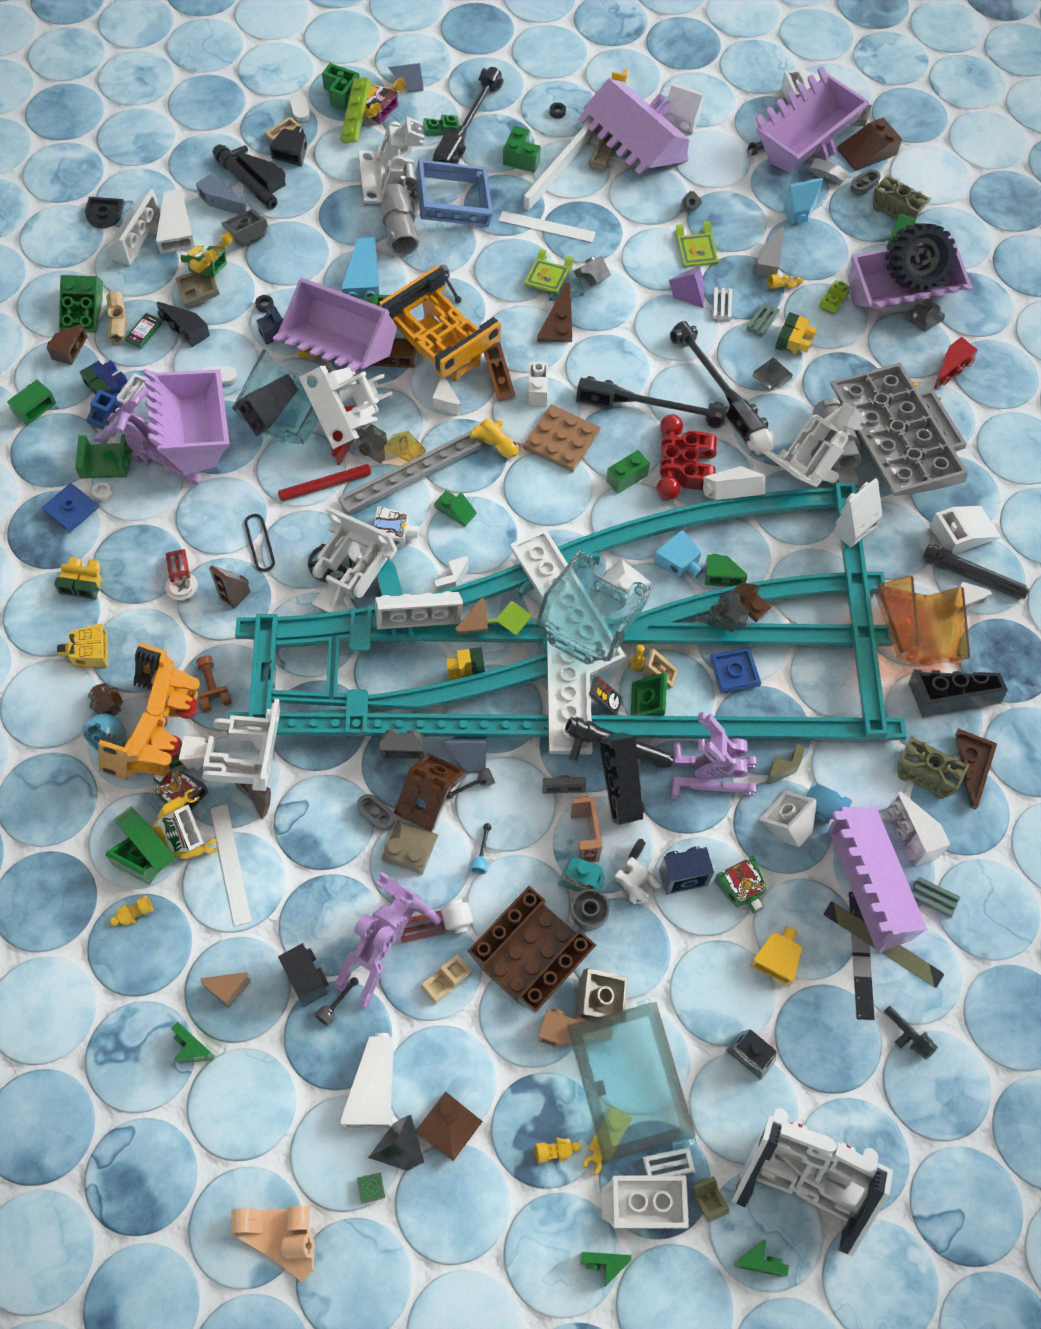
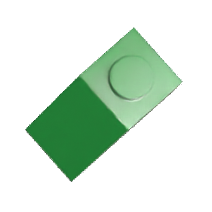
[705,554,747,587]

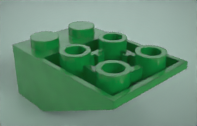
[59,275,103,332]

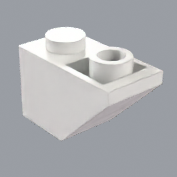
[528,362,548,406]

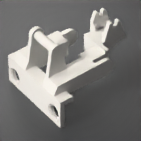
[358,117,425,204]
[299,365,393,449]
[761,402,867,487]
[312,506,398,613]
[179,699,280,791]

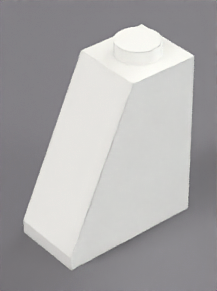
[703,466,765,500]

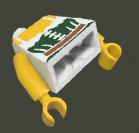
[152,789,219,859]

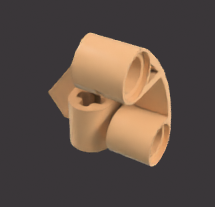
[231,1206,314,1282]

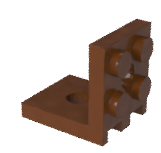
[394,753,466,832]

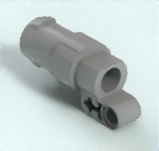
[380,177,420,255]
[813,398,861,487]

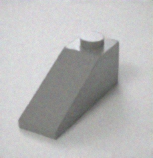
[753,227,784,278]

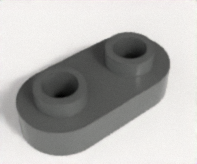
[850,169,881,195]
[357,794,395,831]

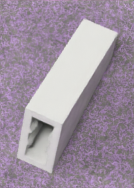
[156,189,195,254]
[341,1033,394,1128]

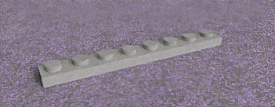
[338,431,481,515]

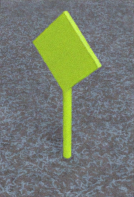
[459,601,532,636]

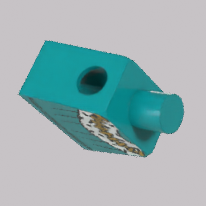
[558,856,605,892]

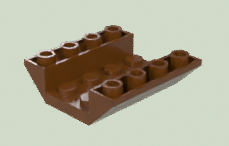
[468,886,596,1014]

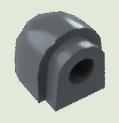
[680,191,702,213]

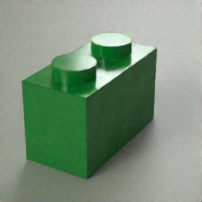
[7,379,56,425]
[606,450,650,494]

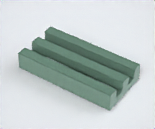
[746,302,780,337]
[912,877,960,918]

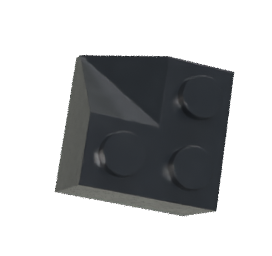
[278,943,329,1008]

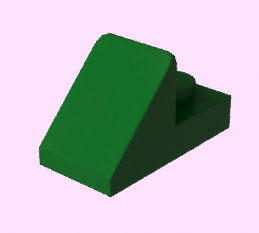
[434,491,477,527]
[171,1021,215,1063]
[734,1239,789,1277]
[580,1252,632,1287]

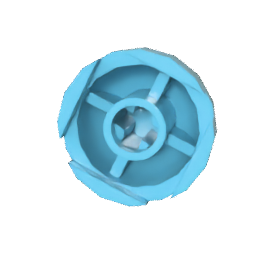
[82,714,127,751]
[807,782,852,822]

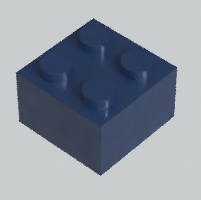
[659,846,714,895]

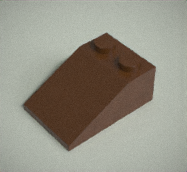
[837,117,902,171]

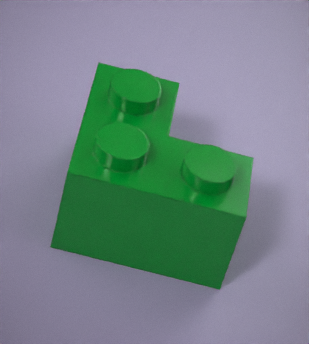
[322,63,360,111]
[503,126,541,173]

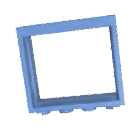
[415,159,493,227]

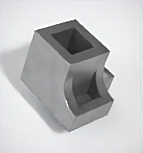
[573,256,611,287]

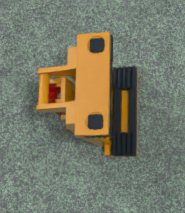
[379,265,501,382]
[99,642,200,780]

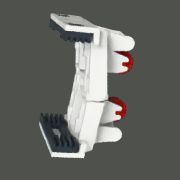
[731,1108,893,1257]

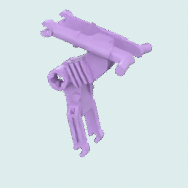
[94,387,202,484]
[670,712,756,799]
[335,872,443,1009]

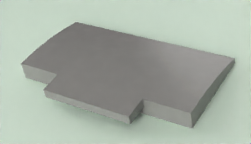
[830,362,968,496]

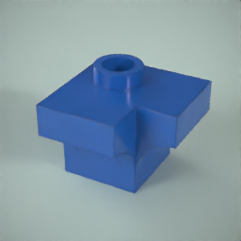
[87,389,121,430]

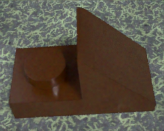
[727,582,772,623]

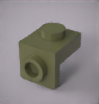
[693,1177,729,1223]

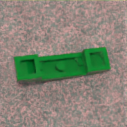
[113,806,176,873]

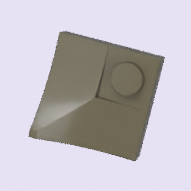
[175,273,220,309]

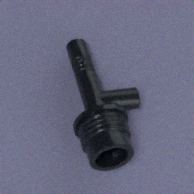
[884,1006,938,1060]

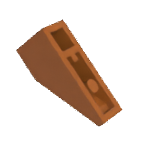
[483,342,516,401]

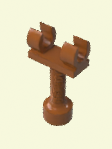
[196,655,232,712]

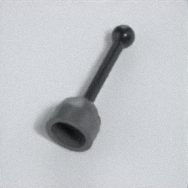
[440,265,462,303]
[446,768,495,799]
[314,977,359,1027]

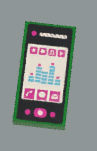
[125,313,162,349]

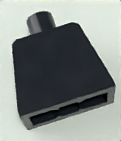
[269,126,308,166]

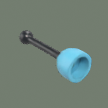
[469,823,492,875]

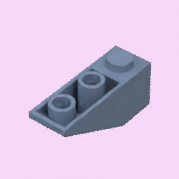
[196,173,247,215]

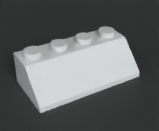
[107,189,160,266]
[375,591,463,629]

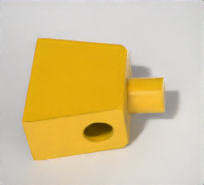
[750,927,802,986]

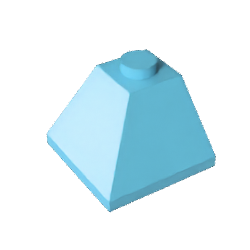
[783,178,823,225]

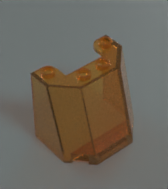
[875,576,971,666]

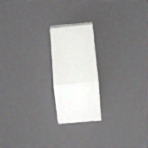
[434,556,469,592]

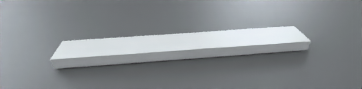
[523,117,601,211]

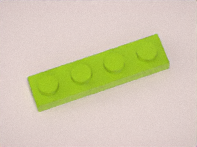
[340,77,371,143]

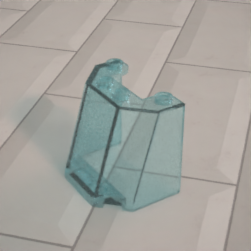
[232,349,339,444]
[536,550,652,664]

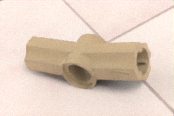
[106,291,128,344]

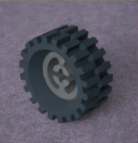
[886,223,957,290]

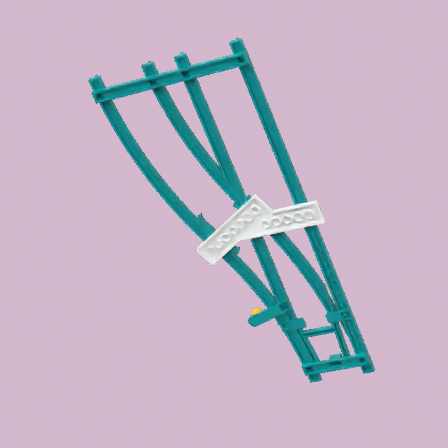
[226,483,906,754]

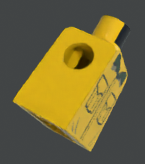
[57,623,107,668]

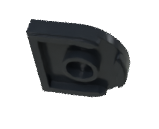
[85,197,125,229]

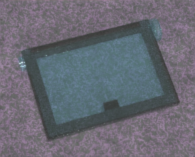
[567,998,697,1162]

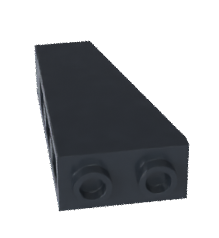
[235,374,299,437]

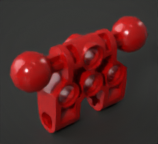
[656,414,717,501]

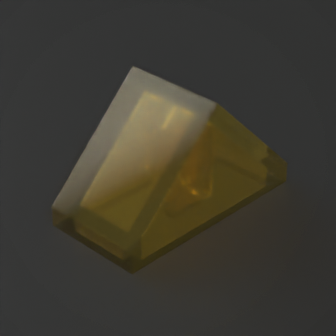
[383,431,426,462]

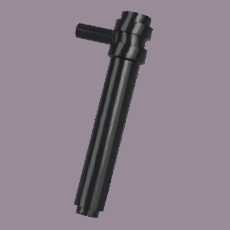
[212,144,278,209]
[922,544,1029,600]
[565,716,673,769]

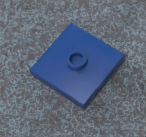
[41,483,99,533]
[710,647,761,694]

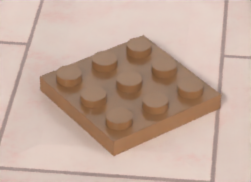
[523,404,600,472]

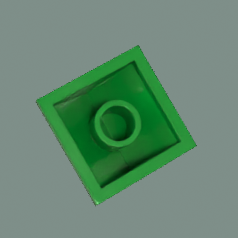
[630,672,667,716]
[105,838,157,885]

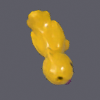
[469,418,520,458]

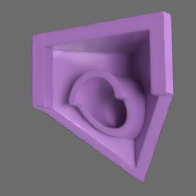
[669,266,704,308]

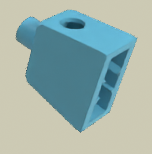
[654,530,704,578]

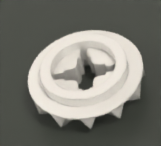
[165,572,198,602]

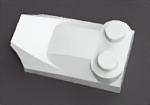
[601,1175,689,1229]

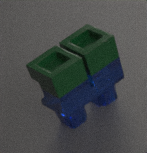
[79,360,128,395]

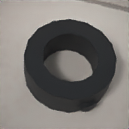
[550,102,566,119]
[255,295,274,313]
[629,839,646,860]

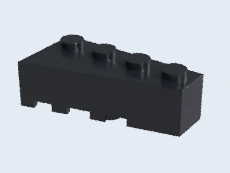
[909,670,1008,717]
[598,732,644,825]

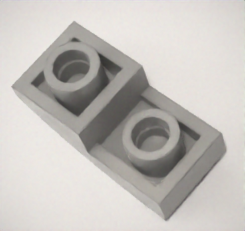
[809,158,848,186]

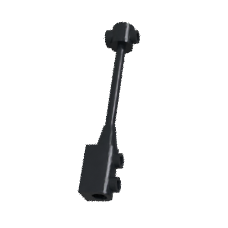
[432,67,504,164]
[670,321,768,443]
[576,376,728,428]

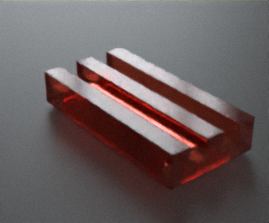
[165,549,191,582]
[401,910,446,943]

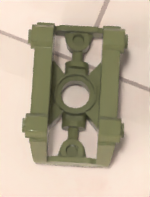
[873,174,931,219]
[897,736,970,799]

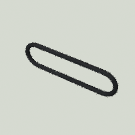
[245,514,275,571]

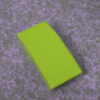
[819,280,850,314]

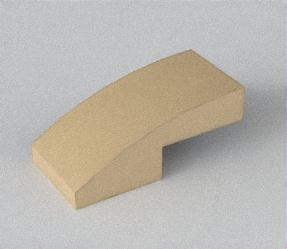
[420,954,472,1004]

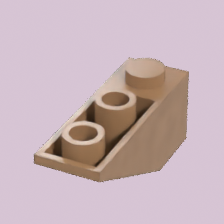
[538,1009,613,1049]

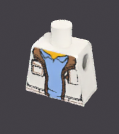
[374,506,419,548]

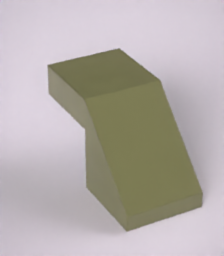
[766,743,806,784]

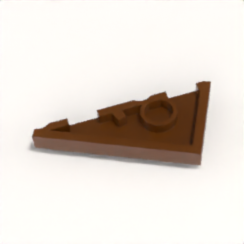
[537,283,572,342]
[955,728,997,810]

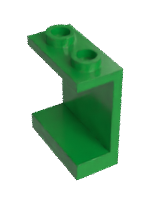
[75,434,132,479]

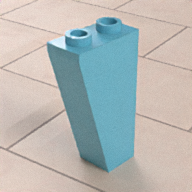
[342,237,379,299]

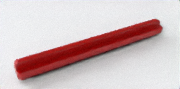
[278,464,371,501]

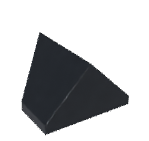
[368,1115,424,1171]

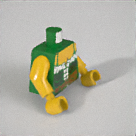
[180,232,233,277]

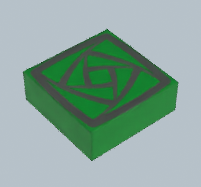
[357,1172,386,1204]

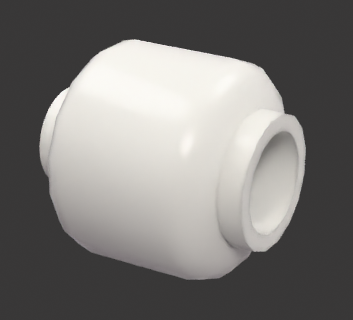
[747,428,776,456]
[441,899,473,934]

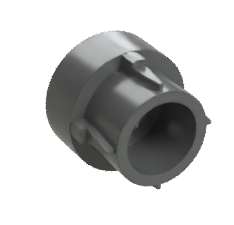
[571,889,610,932]

